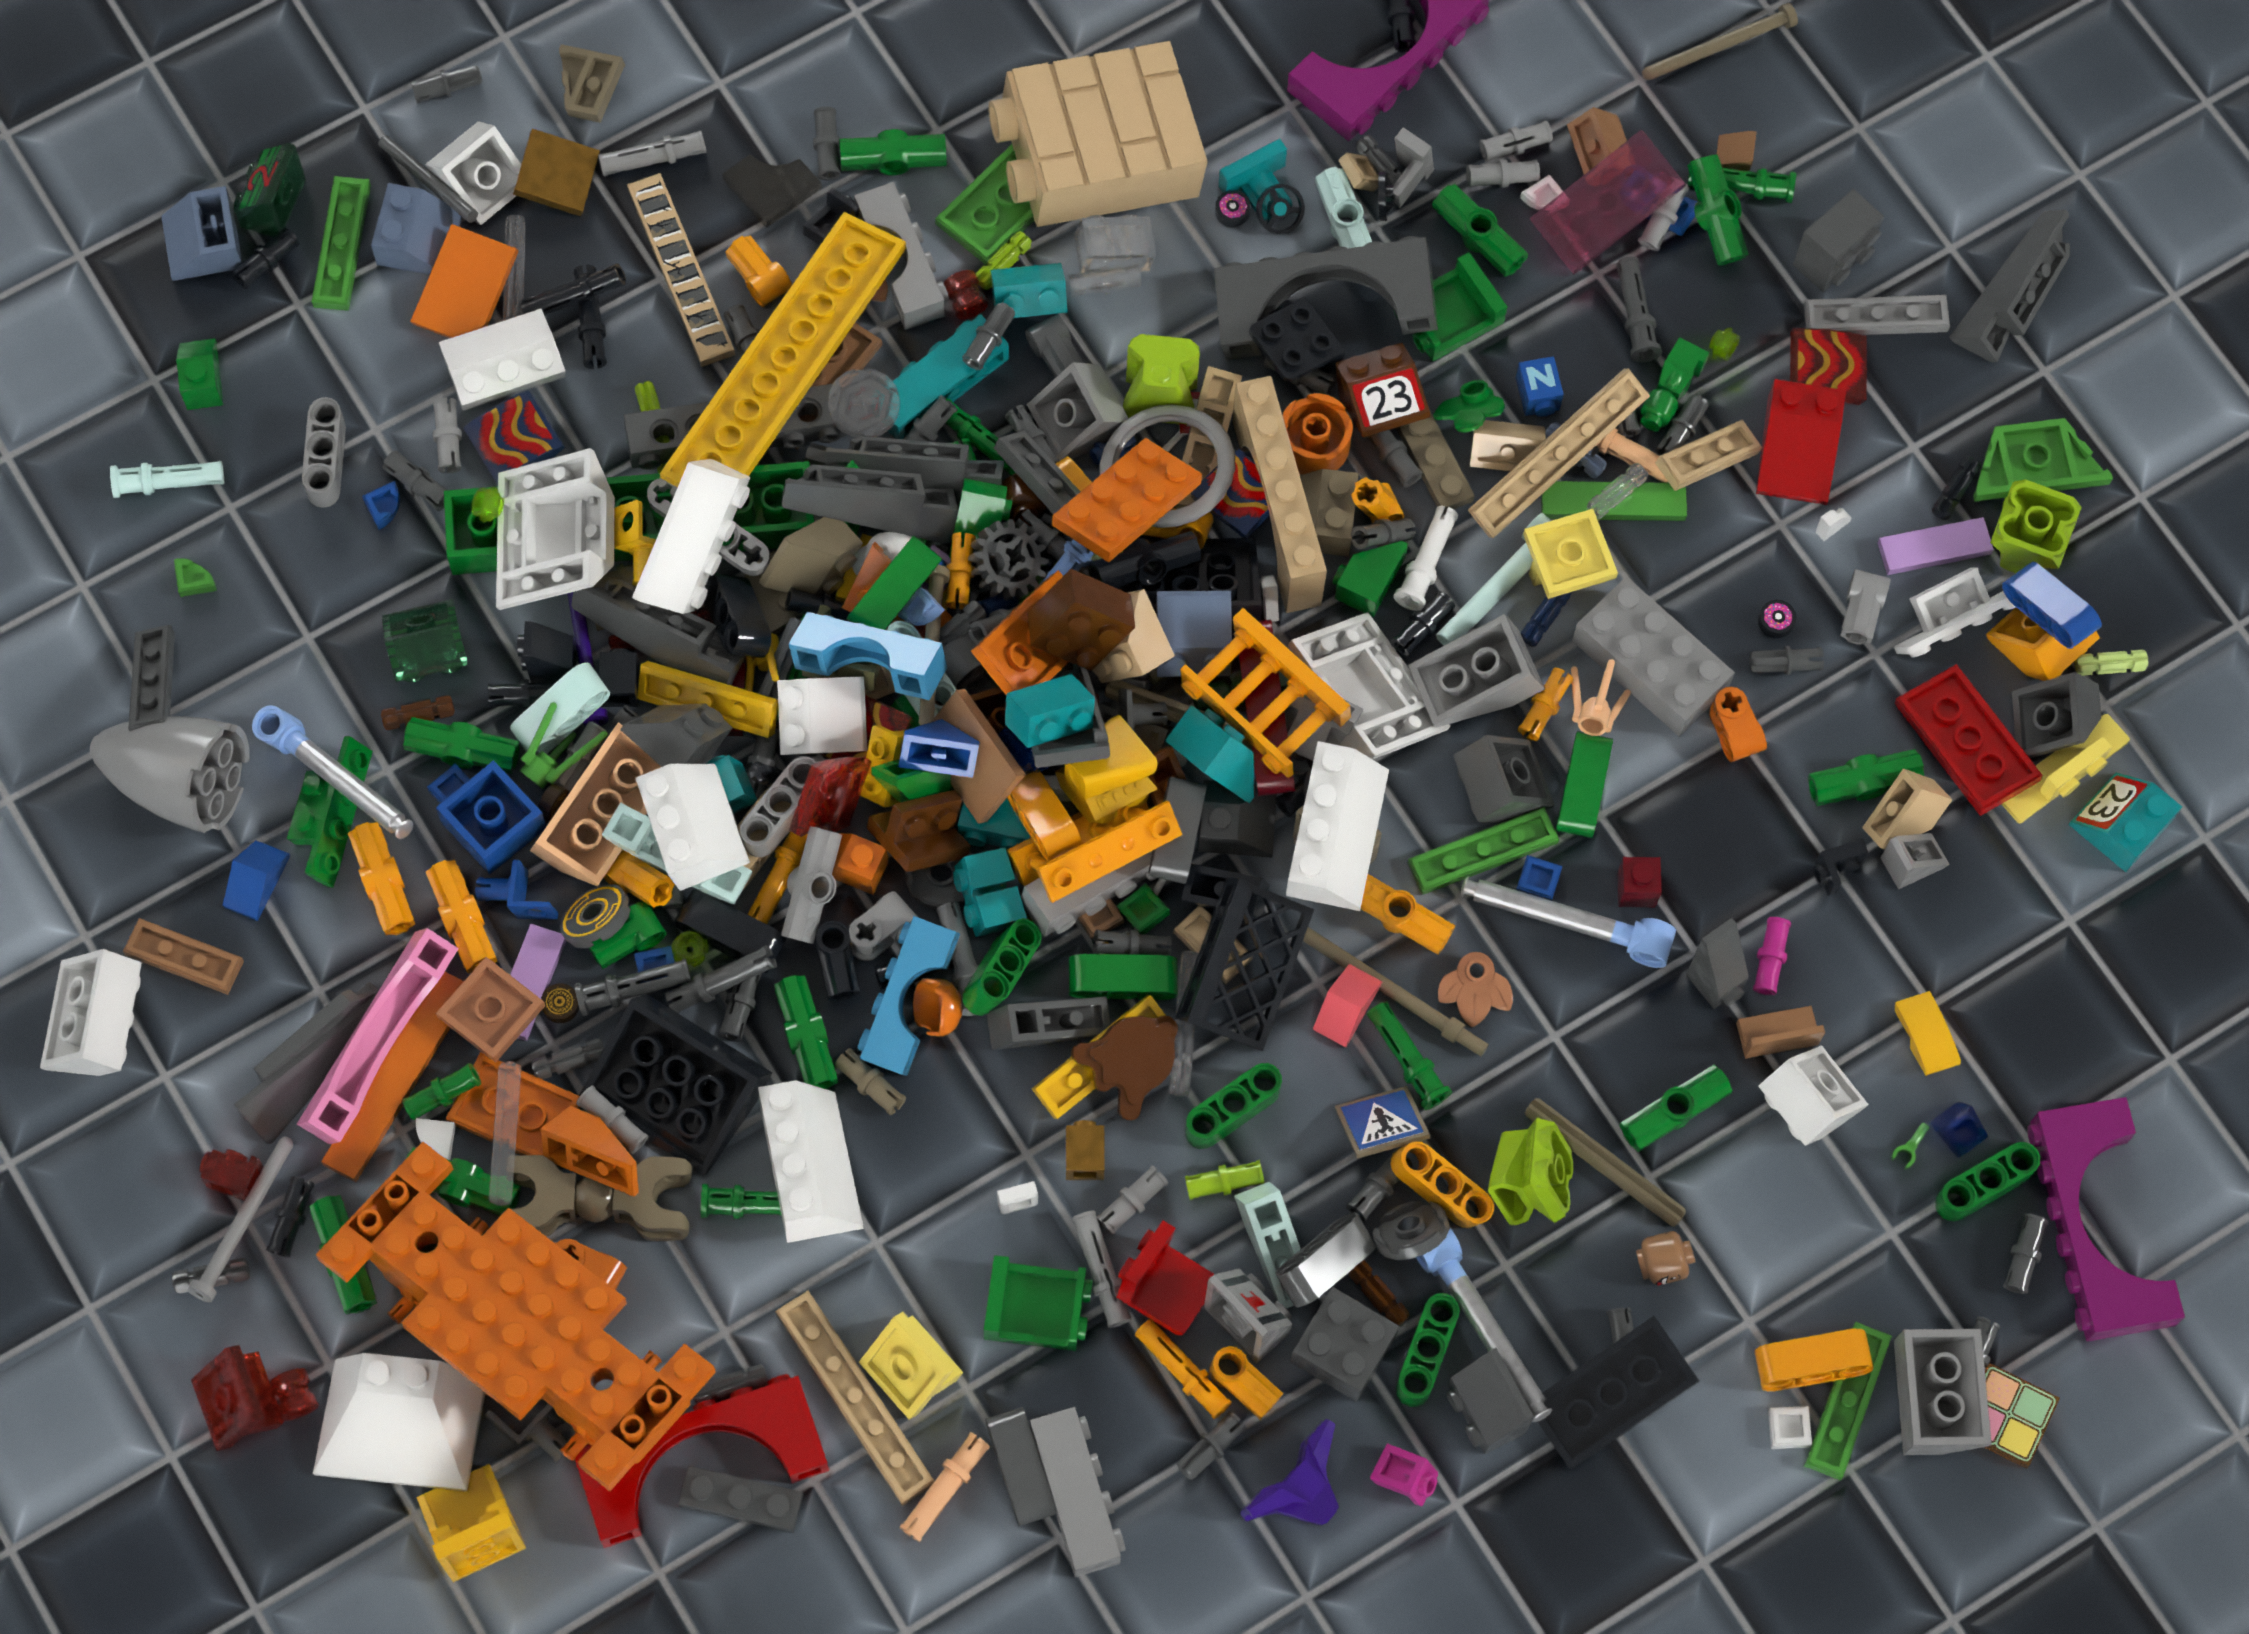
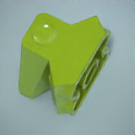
[1123,334,1200,424]
[1990,479,2082,573]
[1488,1118,1573,1225]

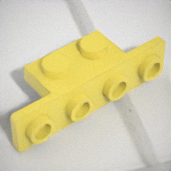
[2002,714,2130,824]

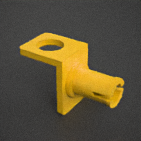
[614,500,656,586]

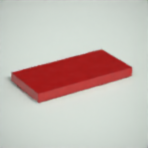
[1895,664,2043,816]

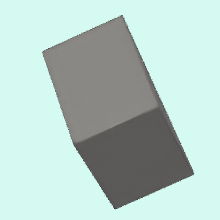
[1881,833,1950,889]

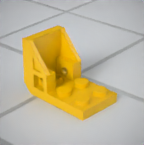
[417,1464,526,1582]

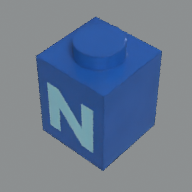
[1515,356,1564,417]

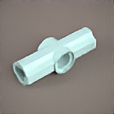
[1315,166,1372,248]

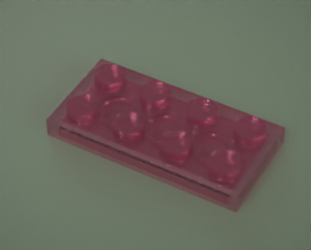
[1529,129,1686,275]

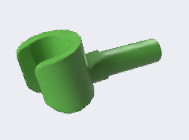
[1891,1123,1929,1170]

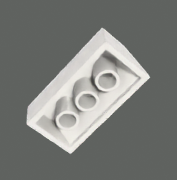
[632,459,750,614]
[1286,741,1389,911]
[758,1080,863,1243]

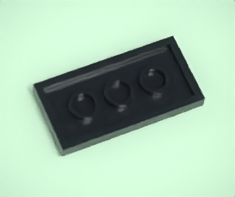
[1538,1316,1700,1470]

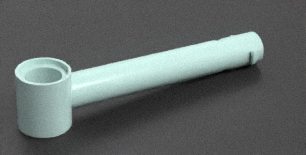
[1436,513,1552,646]

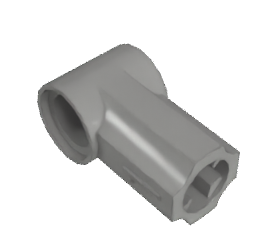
[1840,569,1891,645]

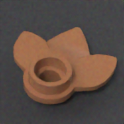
[1438,952,1513,1027]

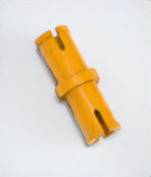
[945,532,975,610]
[1517,667,1574,741]

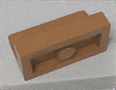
[1567,107,1636,187]
[1736,1006,1825,1059]

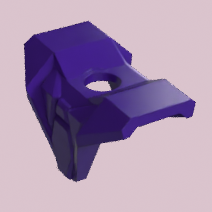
[1240,1418,1339,1526]

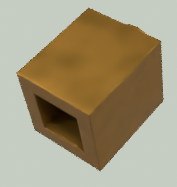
[1066,1120,1105,1180]

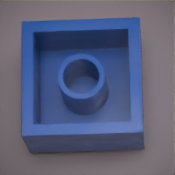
[436,760,546,875]

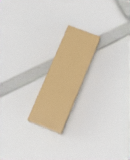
[1655,419,1762,491]

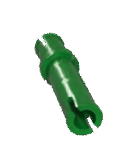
[945,398,1016,475]

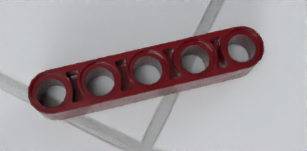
[1235,619,1295,796]

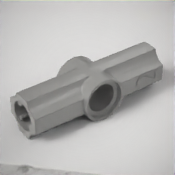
[781,826,842,944]

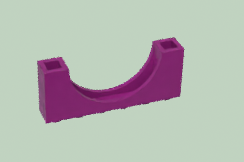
[1287,0,1489,142]
[2027,1097,2185,1342]

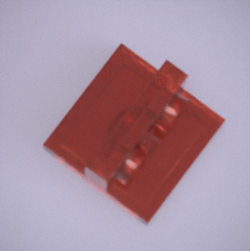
[191,1345,284,1451]

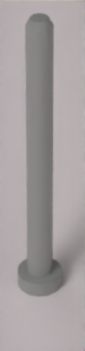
[187,1136,293,1303]

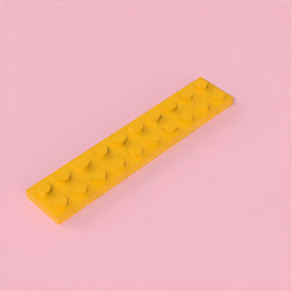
[660,212,906,487]

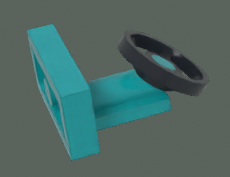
[1218,138,1305,234]

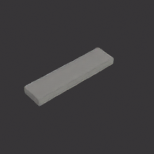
[1804,295,1950,336]

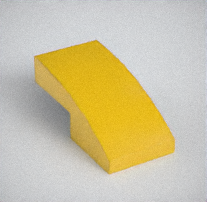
[1895,991,1961,1076]

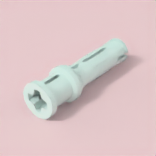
[110,461,224,498]

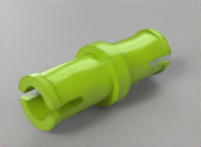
[1185,1160,1265,1200]

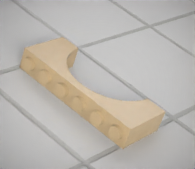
[1232,376,1327,613]

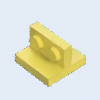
[1523,509,1618,599]
[858,1312,963,1420]

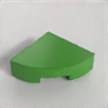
[174,559,217,597]

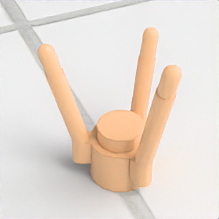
[1571,659,1631,736]

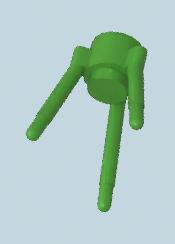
[520,702,608,789]

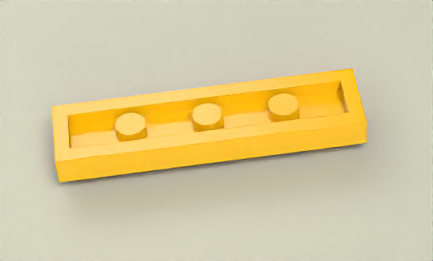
[637,661,778,738]
[1032,995,1165,1119]

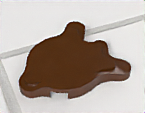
[1071,1015,1178,1121]

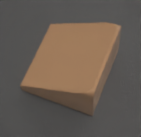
[1716,131,1757,171]

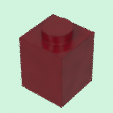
[1617,857,1662,908]

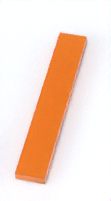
[321,972,464,1182]

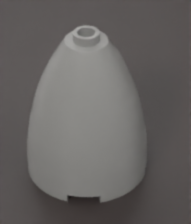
[90,716,249,833]

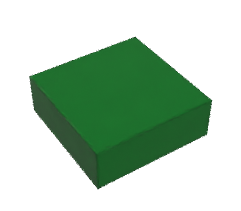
[1117,883,1171,934]

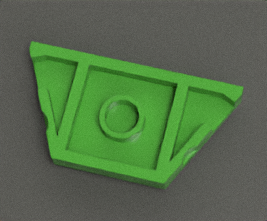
[1973,418,2113,501]

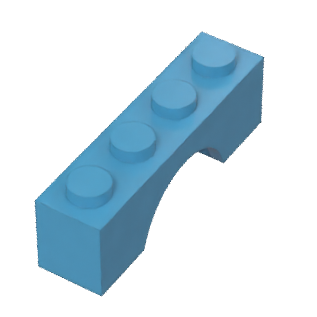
[788,612,947,700]
[858,916,961,1076]

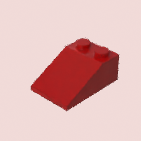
[1756,379,1846,505]

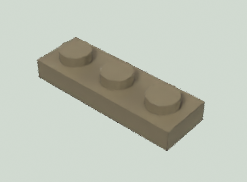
[1396,412,1475,514]

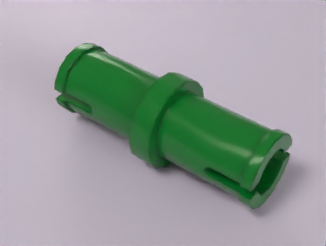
[403,1063,482,1121]

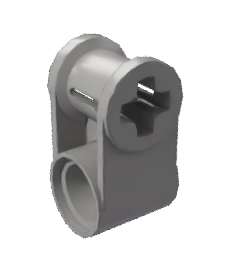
[849,891,919,961]

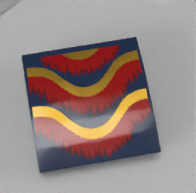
[463,390,566,484]
[1190,449,1270,540]

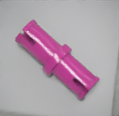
[1753,917,1791,995]

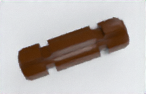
[381,695,455,731]
[1348,1260,1410,1326]

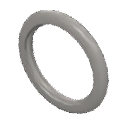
[1099,405,1236,528]

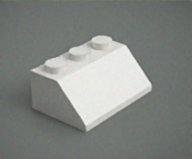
[439,309,566,411]
[635,764,750,891]
[40,949,142,1076]

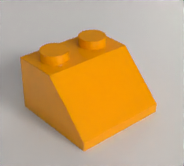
[1986,608,2100,681]

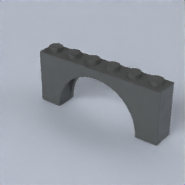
[1214,236,1438,360]

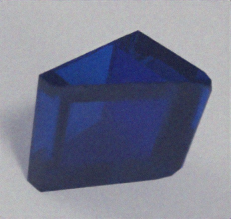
[1931,1102,1989,1158]

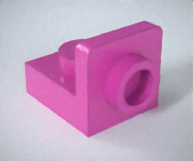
[1370,1444,1438,1507]

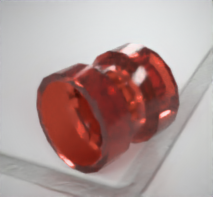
[943,270,988,319]
[269,1368,319,1421]

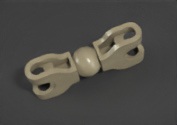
[501,1155,692,1241]

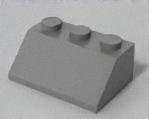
[1894,1329,1991,1455]

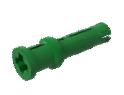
[1687,168,1796,204]
[1367,1001,1452,1110]
[701,1183,781,1219]

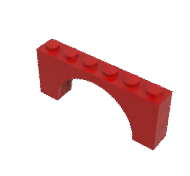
[575,1374,829,1548]

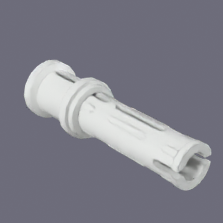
[1394,506,1458,611]

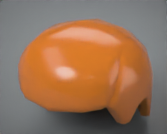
[913,978,963,1037]

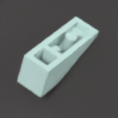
[1234,1182,1301,1309]

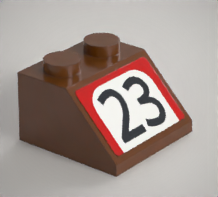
[1335,343,1430,438]

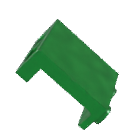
[1394,252,1508,362]
[983,1255,1093,1351]

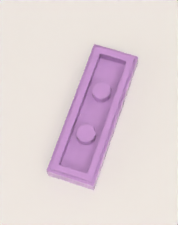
[1878,517,1994,575]
[510,924,566,1041]

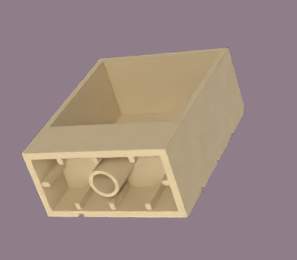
[989,41,1208,227]

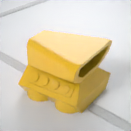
[1055,715,1158,824]

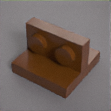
[866,790,971,872]

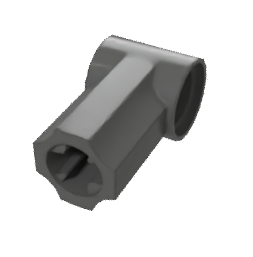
[1025,314,1084,378]

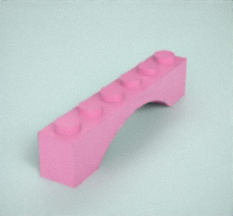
[297,928,459,1144]

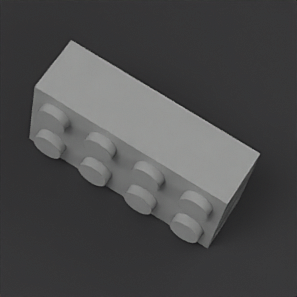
[1572,576,1735,737]

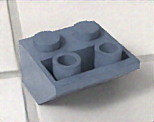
[161,186,242,281]

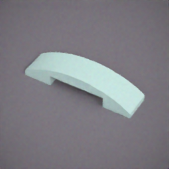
[602,802,753,904]

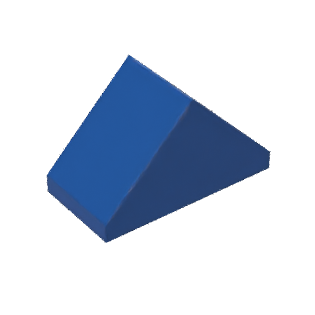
[899,719,979,778]
[223,840,290,921]

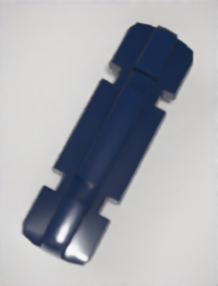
[1521,592,1572,647]

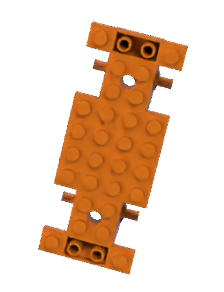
[316,1142,716,1491]

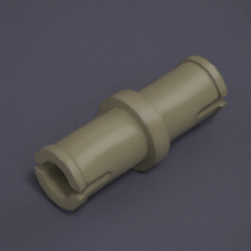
[835,1048,906,1115]

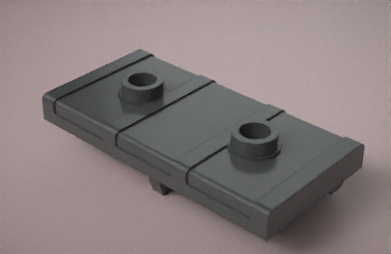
[1031,664,1110,768]

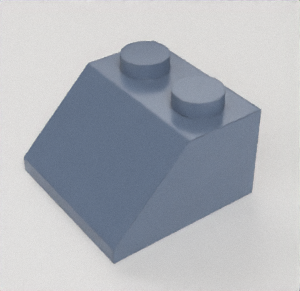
[371,183,462,274]
[1156,591,1232,677]

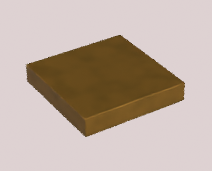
[513,128,600,216]

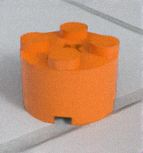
[1282,393,1353,475]

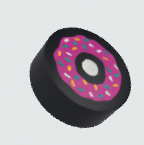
[1215,190,1251,227]
[1758,600,1796,638]

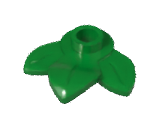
[1433,380,1505,433]

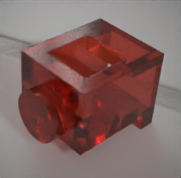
[199,1149,264,1201]

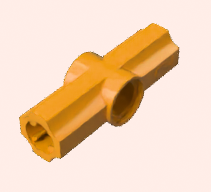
[348,822,416,936]
[425,860,498,974]
[1361,874,1455,955]

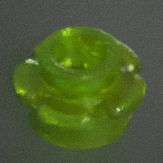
[1709,327,1740,361]
[472,487,504,522]
[671,931,709,967]

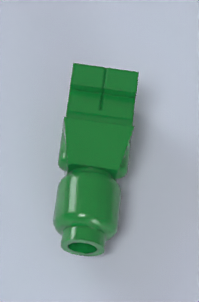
[1640,337,1710,431]

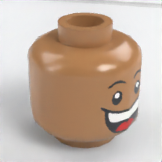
[1636,1231,1696,1286]

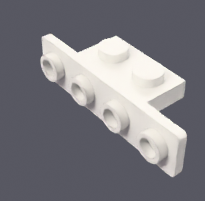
[1894,567,2015,658]

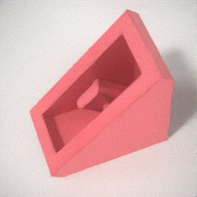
[1313,964,1383,1048]

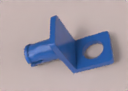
[475,860,559,920]

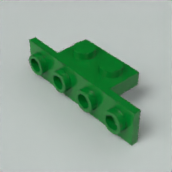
[287,736,373,888]

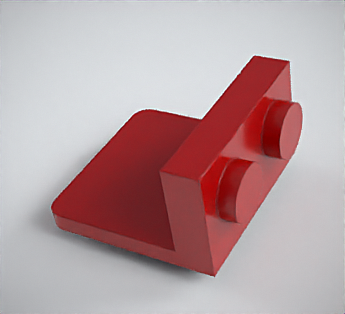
[1116,1220,1214,1336]

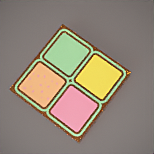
[1984,1363,2060,1469]

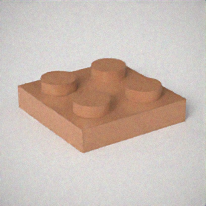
[436,957,545,1063]

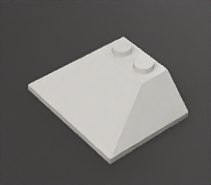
[496,448,615,610]
[1288,612,1450,760]
[313,1353,485,1492]

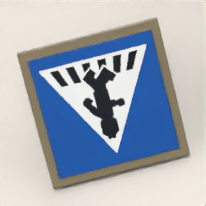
[1335,1086,1430,1159]

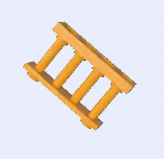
[1180,608,1351,779]
[1007,800,1182,903]

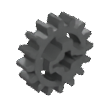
[968,519,1049,601]

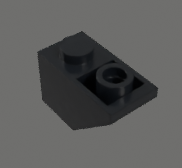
[517,621,577,683]

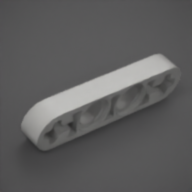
[647,478,770,576]

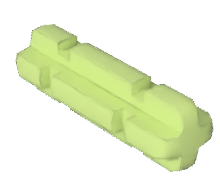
[2075,650,2148,676]

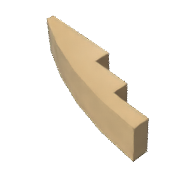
[1178,366,1242,506]

